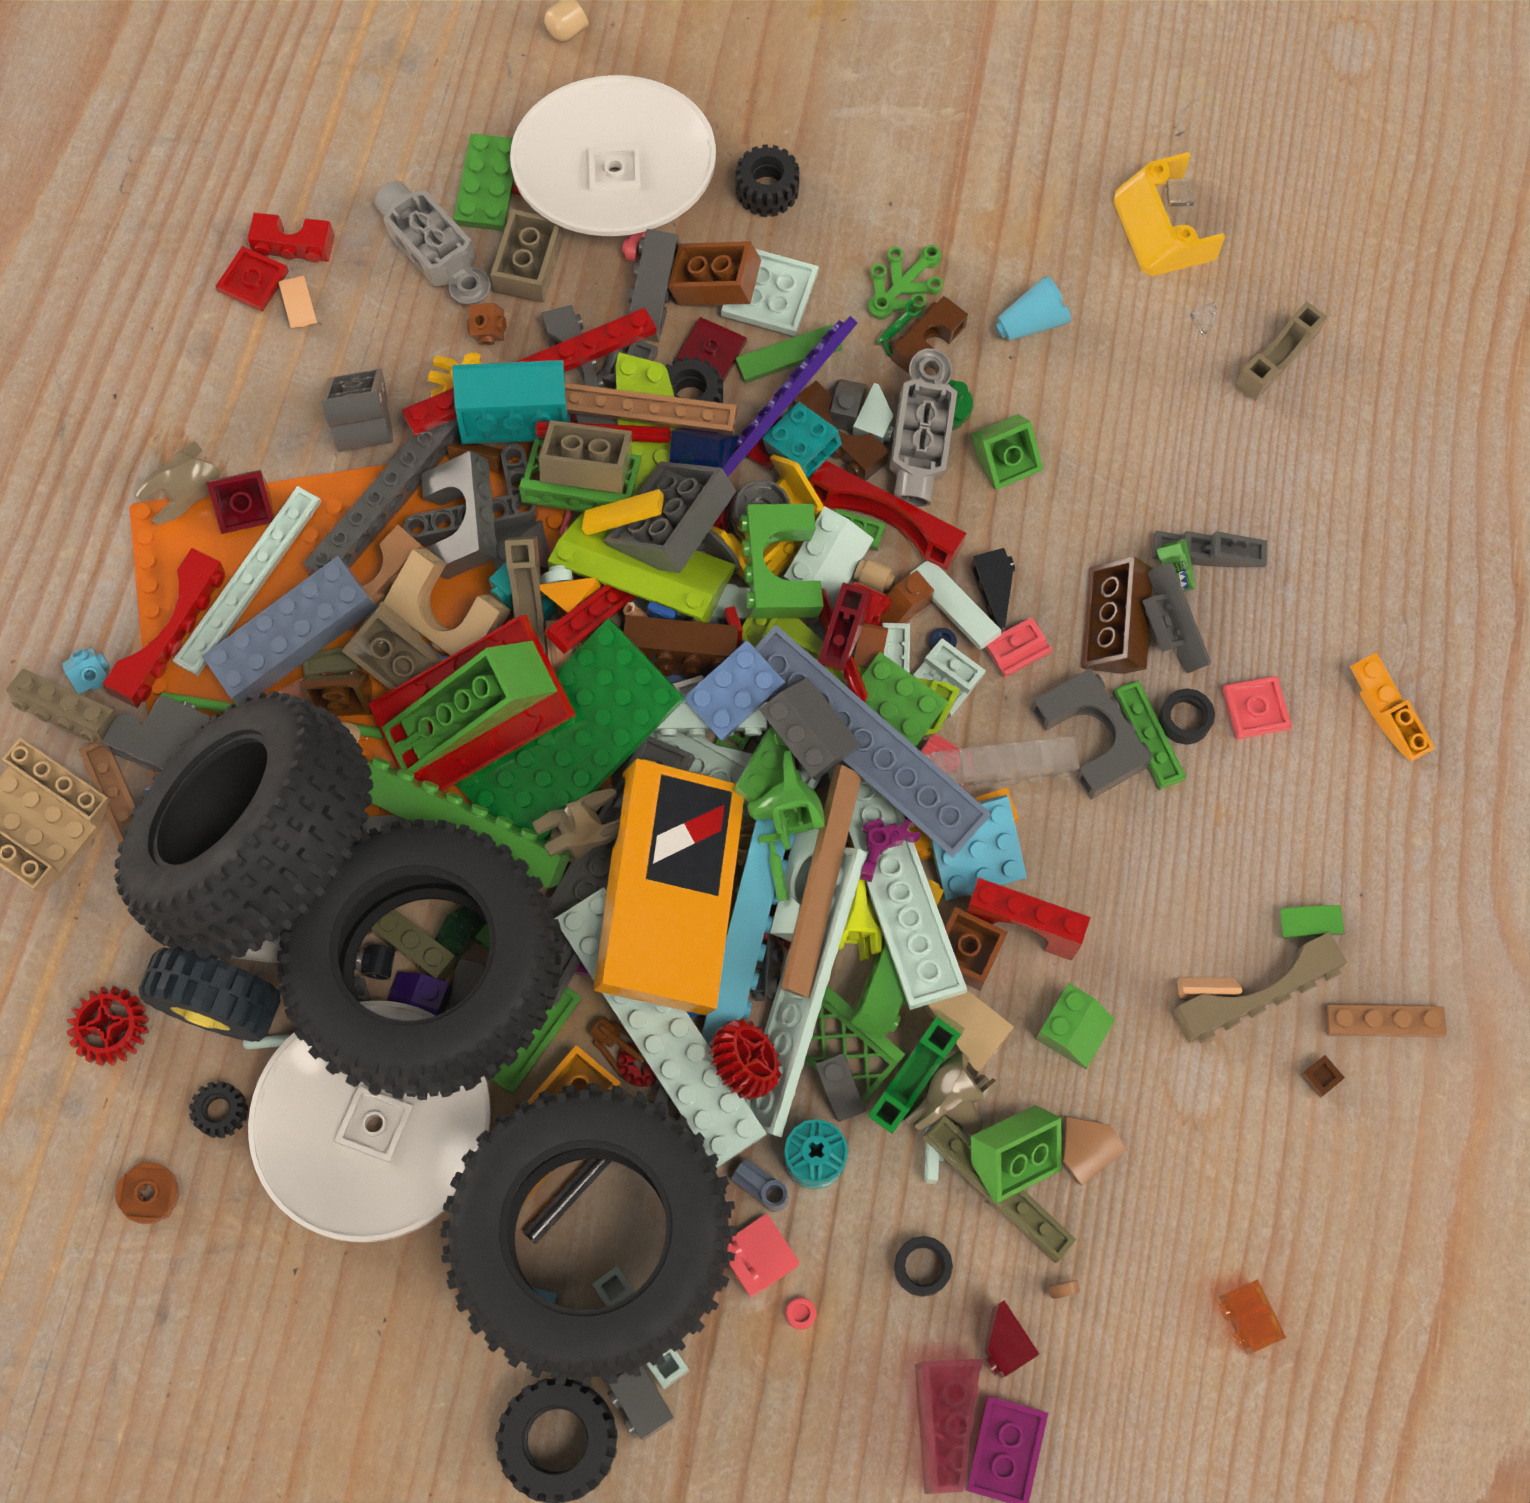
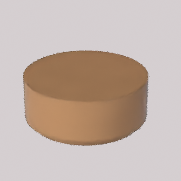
[1048,1280,1080,1299]

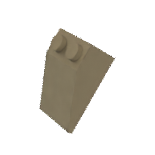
[342,601,442,690]

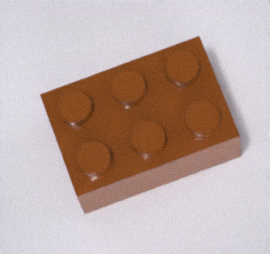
[668,241,761,305]

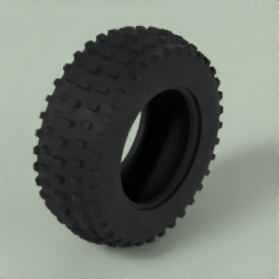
[114,691,373,960]
[277,819,563,1100]
[440,1083,737,1386]

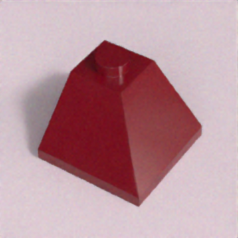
[984,1300,1040,1378]

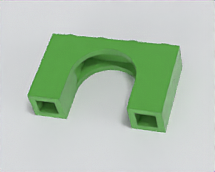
[740,504,823,618]

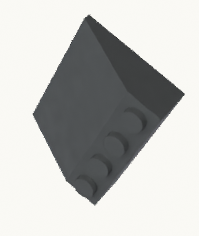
[603,461,736,573]

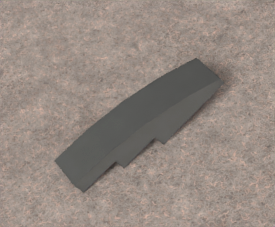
[1152,531,1267,567]

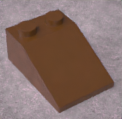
[299,671,372,716]

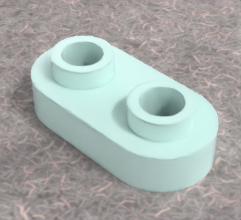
[541,565,573,596]

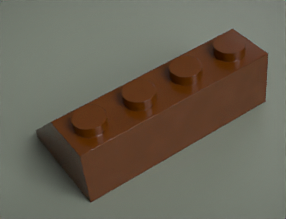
[1082,556,1153,674]

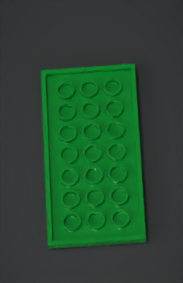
[456,618,686,841]

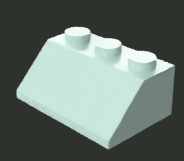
[784,506,874,610]

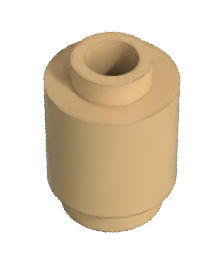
[854,559,896,593]

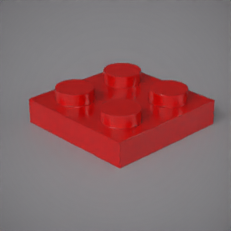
[216,246,289,312]

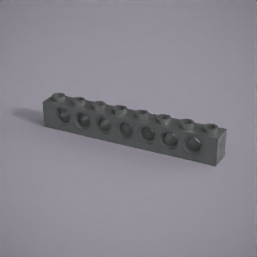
[303,418,461,576]

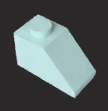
[852,383,895,445]

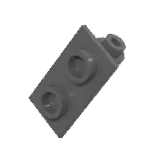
[751,939,784,1001]

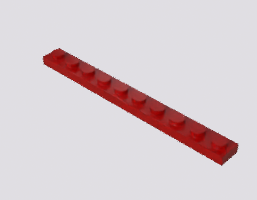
[402,307,657,436]

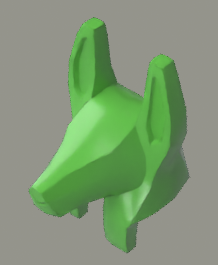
[747,751,825,850]

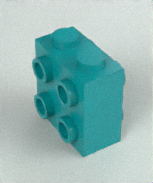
[762,402,842,479]

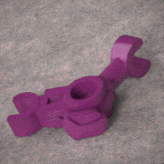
[860,819,921,883]

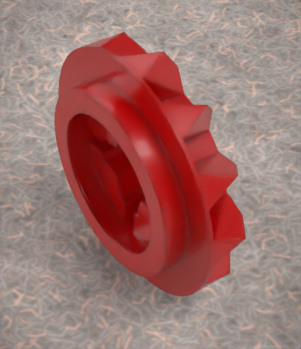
[618,1042,657,1087]

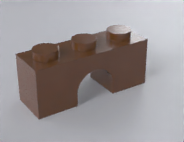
[892,296,968,374]

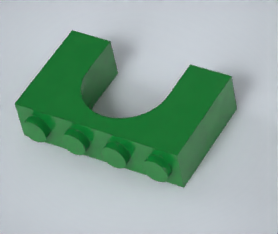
[868,1011,965,1134]

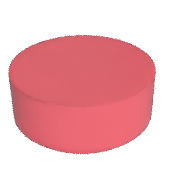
[785,1297,816,1330]

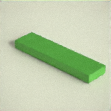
[735,324,842,384]
[1112,680,1186,790]

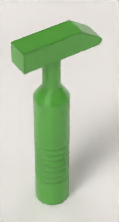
[758,833,789,902]

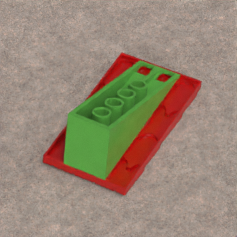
[368,615,576,792]

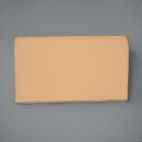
[1177,977,1242,999]

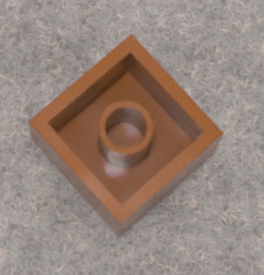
[945,907,1008,991]

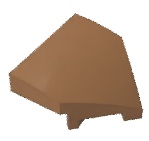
[1061,1116,1128,1186]

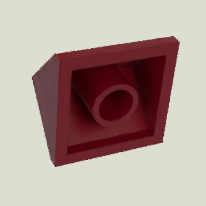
[206,470,275,534]

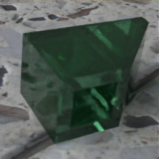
[435,906,486,958]

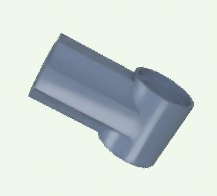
[731,1159,789,1212]

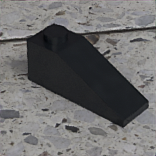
[971,548,1015,633]

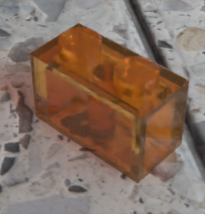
[1219,1279,1286,1355]

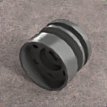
[726,479,790,543]

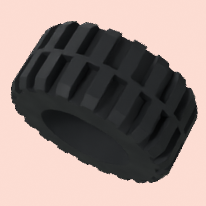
[495,1378,618,1503]

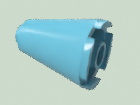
[995,276,1071,341]

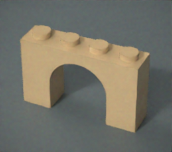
[383,548,511,655]

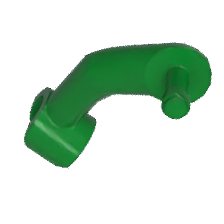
[877,300,922,356]

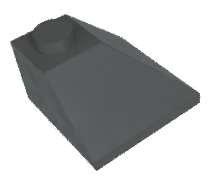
[493,520,550,573]

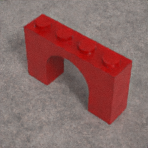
[966,878,1091,961]

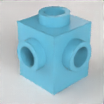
[62,647,110,694]

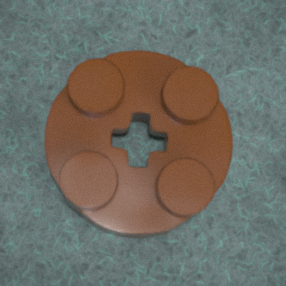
[115,1162,179,1224]

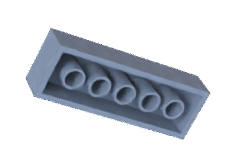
[202,556,377,704]

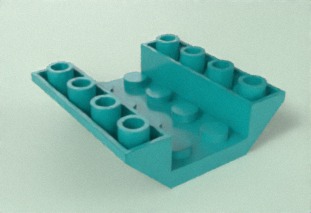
[452,360,571,444]

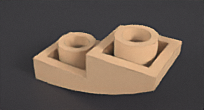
[278,276,317,328]

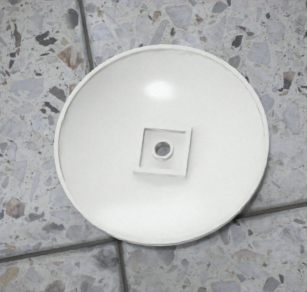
[510,75,716,236]
[248,1001,491,1242]

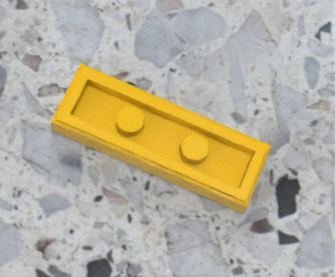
[582,489,664,536]

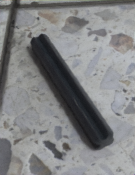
[524,1159,612,1244]

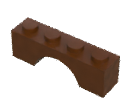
[792,381,889,481]

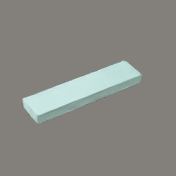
[910,561,1001,650]

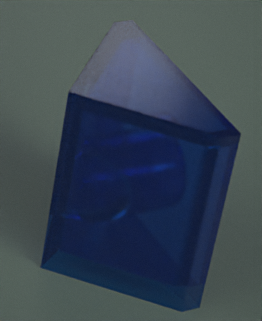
[669,428,739,471]

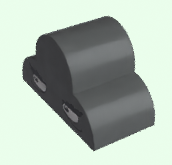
[321,368,393,452]

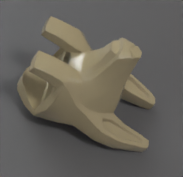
[135,441,220,525]
[532,789,620,862]
[903,1051,999,1136]

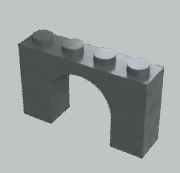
[421,451,497,579]
[1031,668,1152,800]

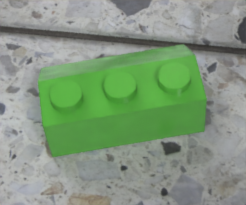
[971,1105,1062,1203]

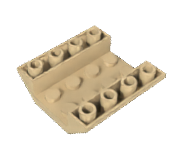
[0,738,110,891]

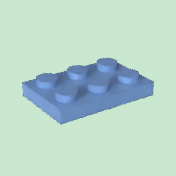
[685,641,786,741]

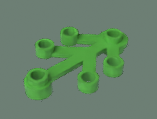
[868,245,943,319]

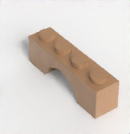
[348,525,423,631]

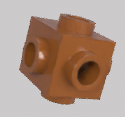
[467,303,507,345]

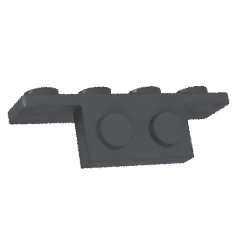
[1143,562,1211,673]

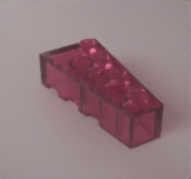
[915,1359,983,1494]

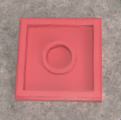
[1222,676,1292,740]

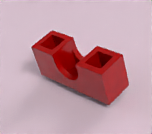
[247,212,335,262]

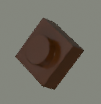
[1301,1055,1345,1098]

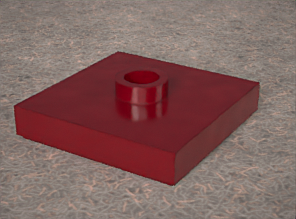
[676,317,747,383]

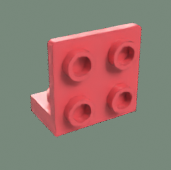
[728,1214,800,1299]

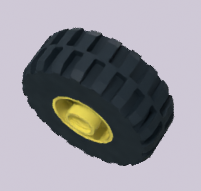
[139,947,281,1042]

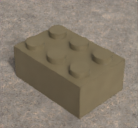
[490,209,564,302]
[539,420,632,493]

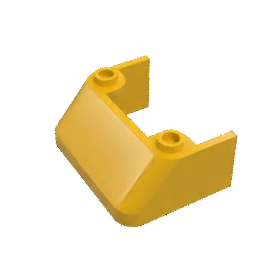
[1113,152,1225,276]
[711,454,824,584]

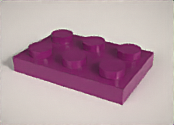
[965,1396,1048,1503]

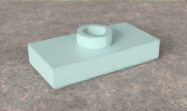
[882,623,910,673]
[924,1122,944,1184]

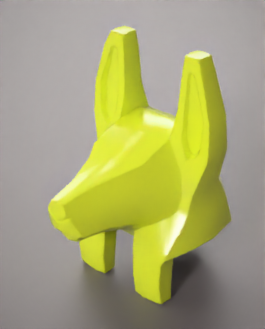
[838,871,882,961]

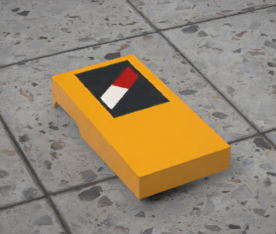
[593,759,744,1015]

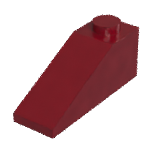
[817,582,873,672]

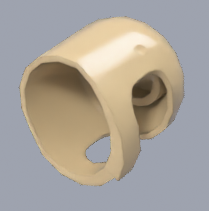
[544,0,589,41]

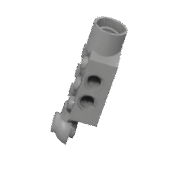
[375,181,491,306]
[889,348,957,507]

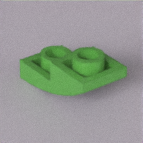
[1280,905,1345,939]

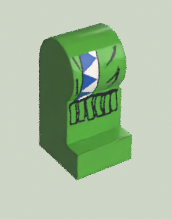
[1157,539,1196,592]

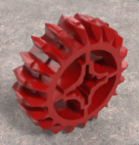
[66,986,149,1066]
[709,1019,782,1100]

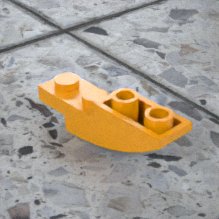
[1349,652,1435,762]

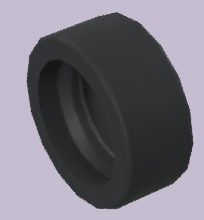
[1159,688,1215,745]
[894,1236,953,1297]

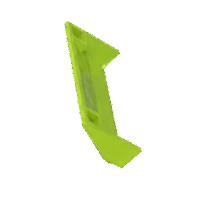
[548,512,735,623]

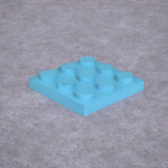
[929,794,1027,901]

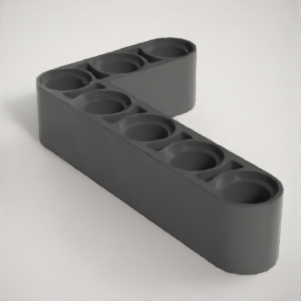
[404,444,538,547]

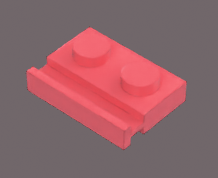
[985,617,1053,678]

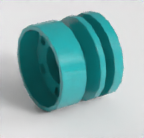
[783,1119,848,1190]

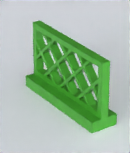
[519,439,641,512]
[805,986,906,1104]

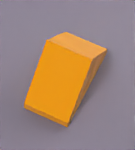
[539,577,601,613]

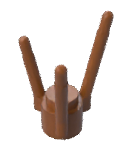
[590,1017,645,1078]

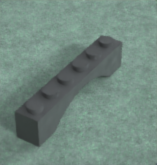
[541,305,618,425]

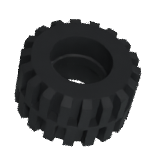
[735,144,800,217]
[665,356,724,431]

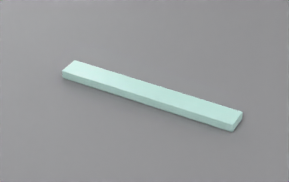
[173,486,322,677]

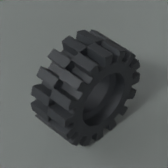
[189,1081,248,1138]

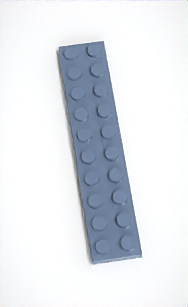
[755,624,992,858]

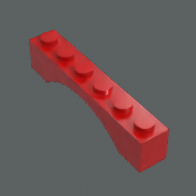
[809,461,967,570]
[102,548,225,709]

